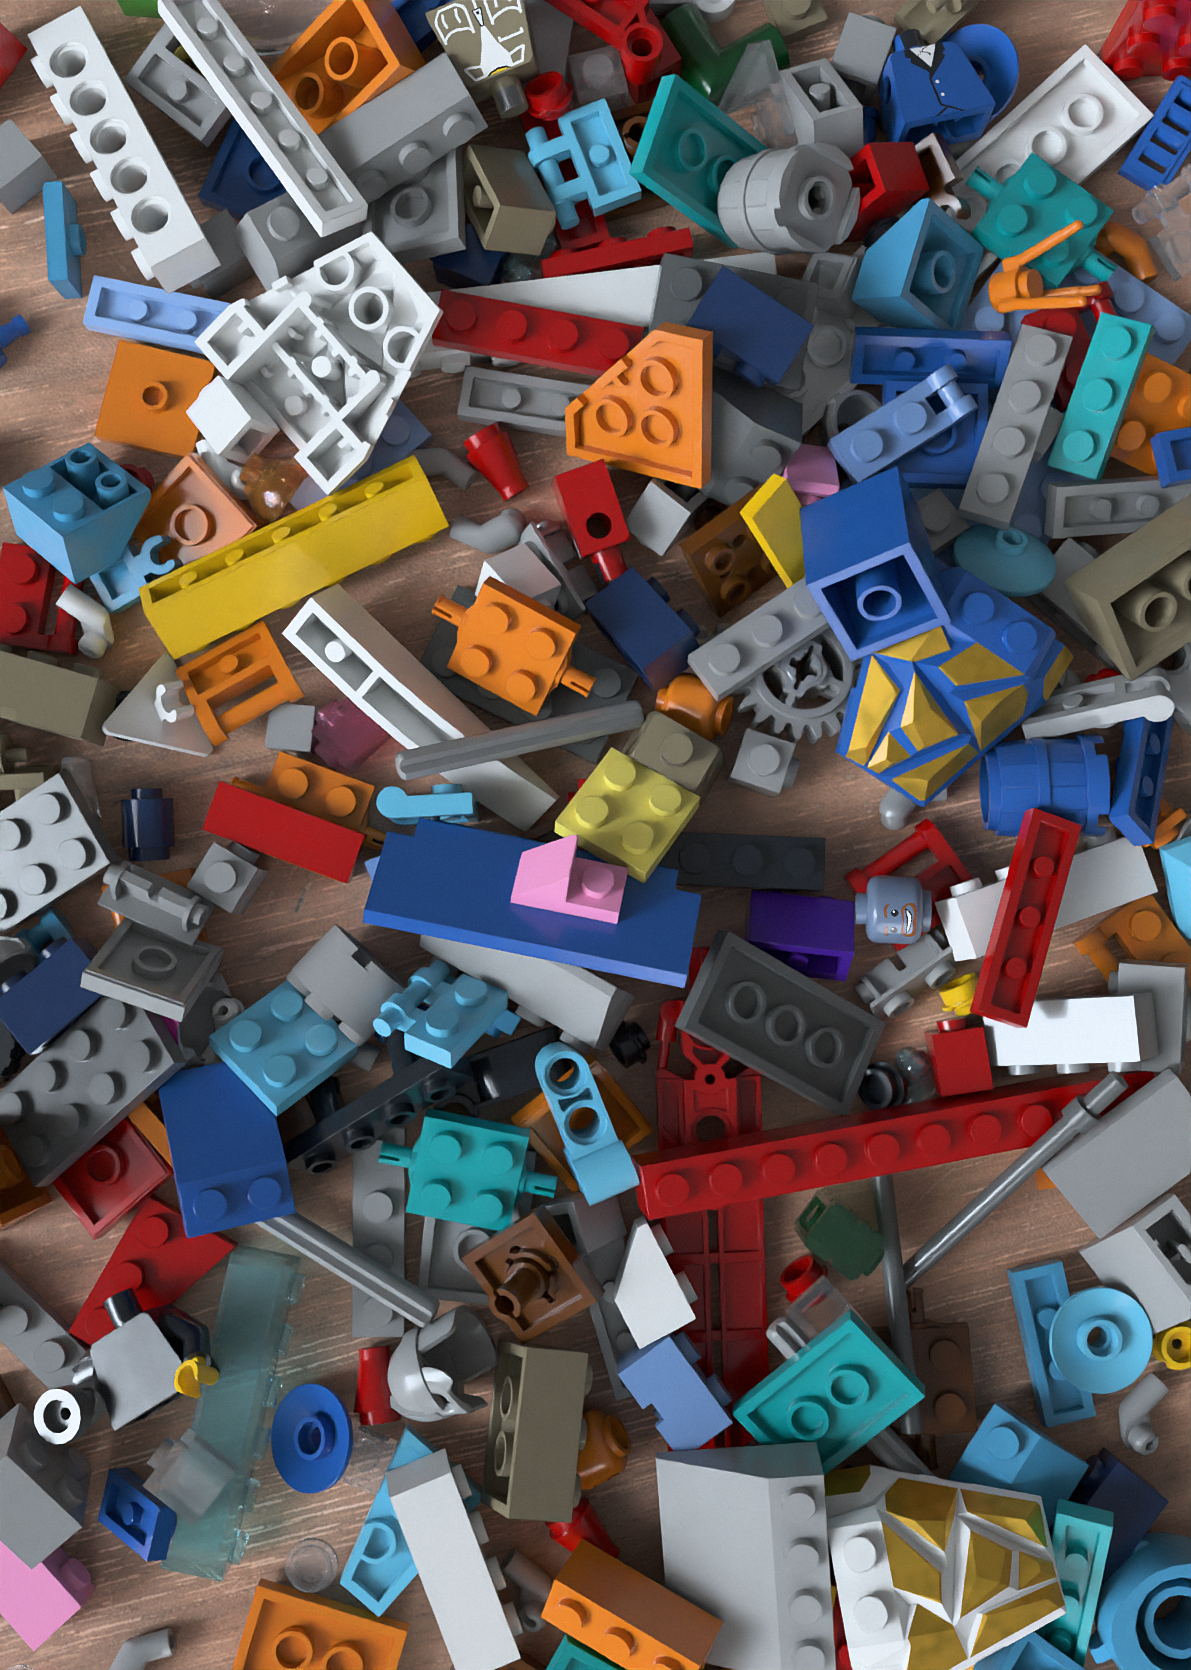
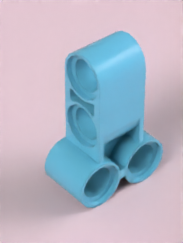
[534,1041,640,1206]

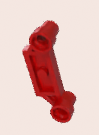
[544,0,663,85]

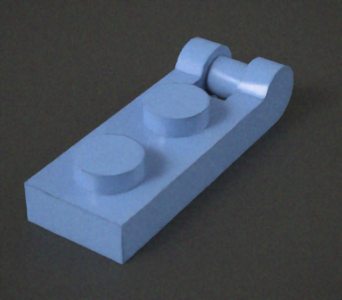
[827,364,978,485]

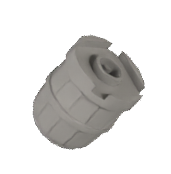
[717,141,860,255]

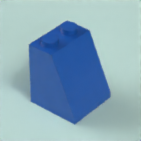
[800,466,952,661]

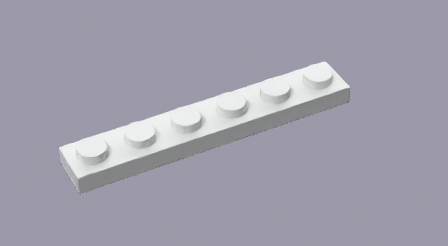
[158,0,368,238]

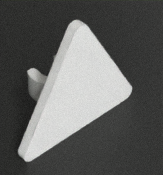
[102,654,213,757]

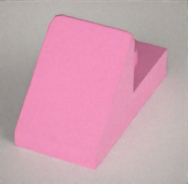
[511,835,628,924]

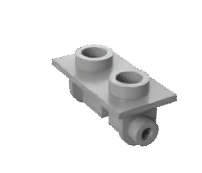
[514,519,600,621]
[97,860,216,947]
[854,929,959,1021]

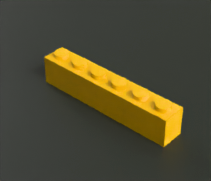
[138,455,449,660]

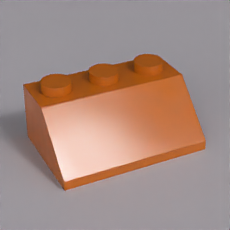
[541,1539,723,1670]

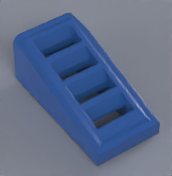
[1117,75,1191,199]

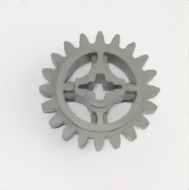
[731,627,863,744]

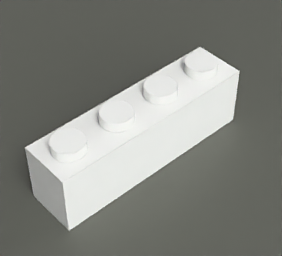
[935,829,1158,961]
[385,1448,524,1670]

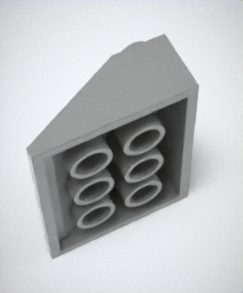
[655,1442,836,1670]

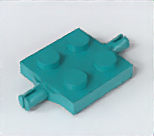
[965,152,1118,290]
[378,1108,558,1231]

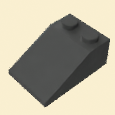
[696,365,803,506]

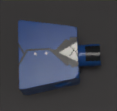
[878,29,995,146]

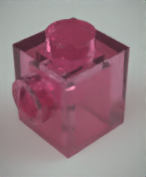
[310,697,392,773]

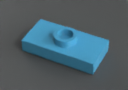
[42,181,87,299]

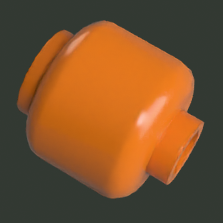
[655,672,734,742]
[576,1409,631,1490]

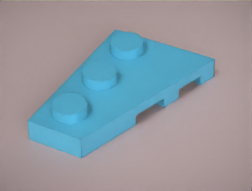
[340,1422,481,1617]

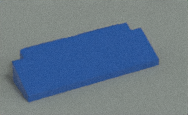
[363,818,702,988]

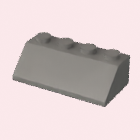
[419,935,636,1054]

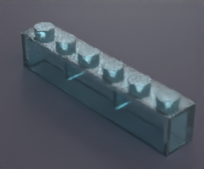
[160,1244,305,1582]

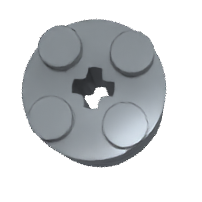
[286,924,407,1047]

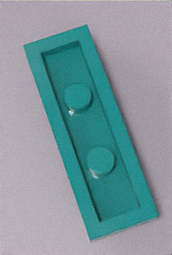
[1047,312,1156,482]

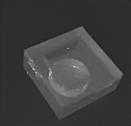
[340,1421,398,1496]

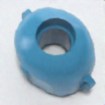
[1088,1531,1191,1670]

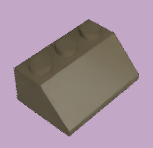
[1064,494,1191,681]
[480,1340,593,1523]

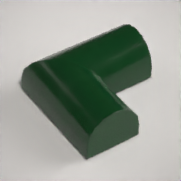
[660,3,790,111]

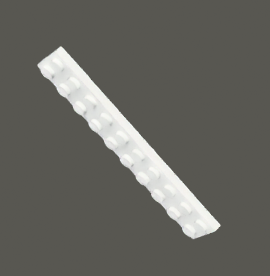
[774,44,1154,439]

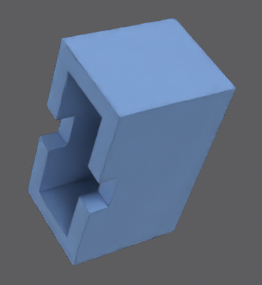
[616,1331,733,1451]

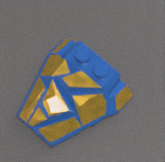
[835,557,1073,807]

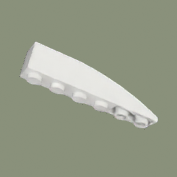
[282,584,560,832]

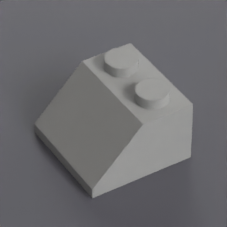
[232,192,363,291]

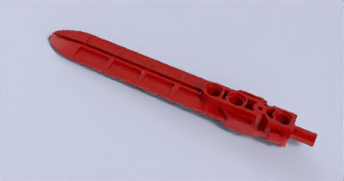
[655,946,769,1452]

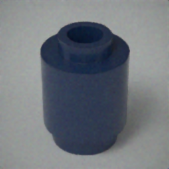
[121,788,175,861]

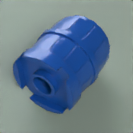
[979,733,1110,838]

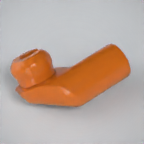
[1094,222,1159,284]

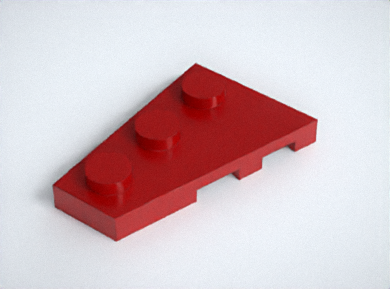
[68,1194,239,1345]

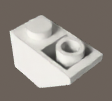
[612,1215,698,1349]

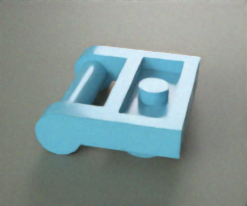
[376,784,480,826]

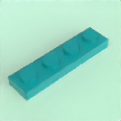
[1034,1498,1114,1668]

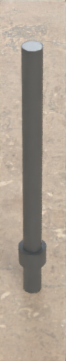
[903,1071,1128,1290]
[872,1173,923,1434]

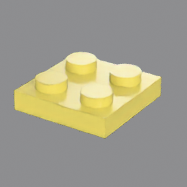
[554,747,701,883]

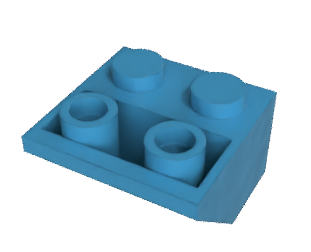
[3,442,151,584]

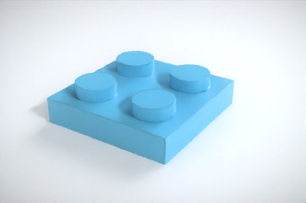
[209,980,358,1116]

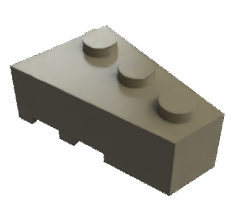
[0,643,120,746]

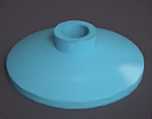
[953,524,1056,597]
[1049,1287,1153,1394]

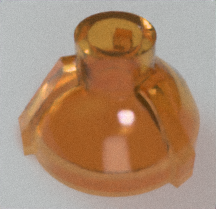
[238,452,307,526]

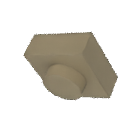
[761,0,828,45]

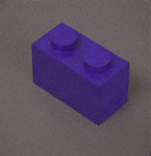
[744,890,855,981]

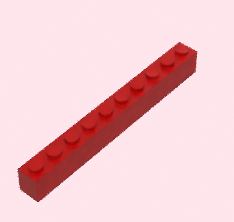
[630,1066,1155,1220]

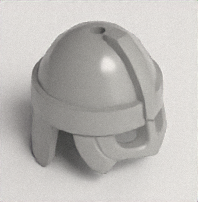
[387,1305,499,1422]

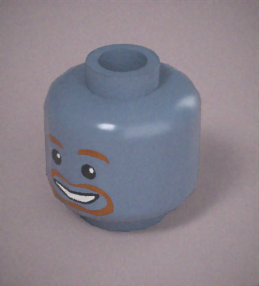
[855,875,932,944]

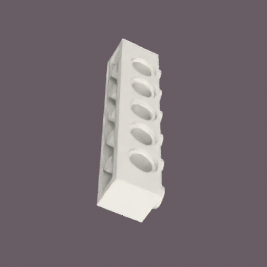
[27,6,221,294]

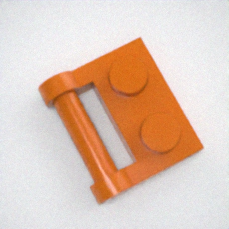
[175,620,305,747]
[1073,894,1191,988]

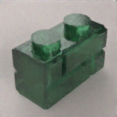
[794,1188,885,1281]

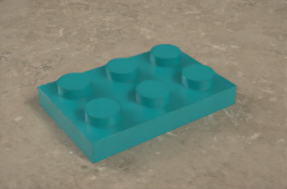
[629,74,769,249]
[732,1309,925,1475]

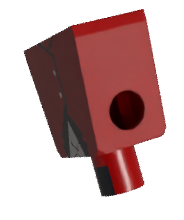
[551,458,631,584]

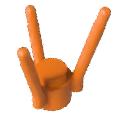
[988,220,1102,314]

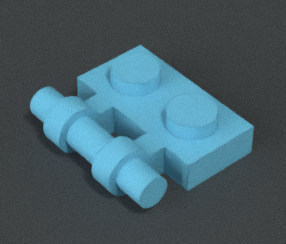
[525,98,641,230]
[373,960,508,1069]

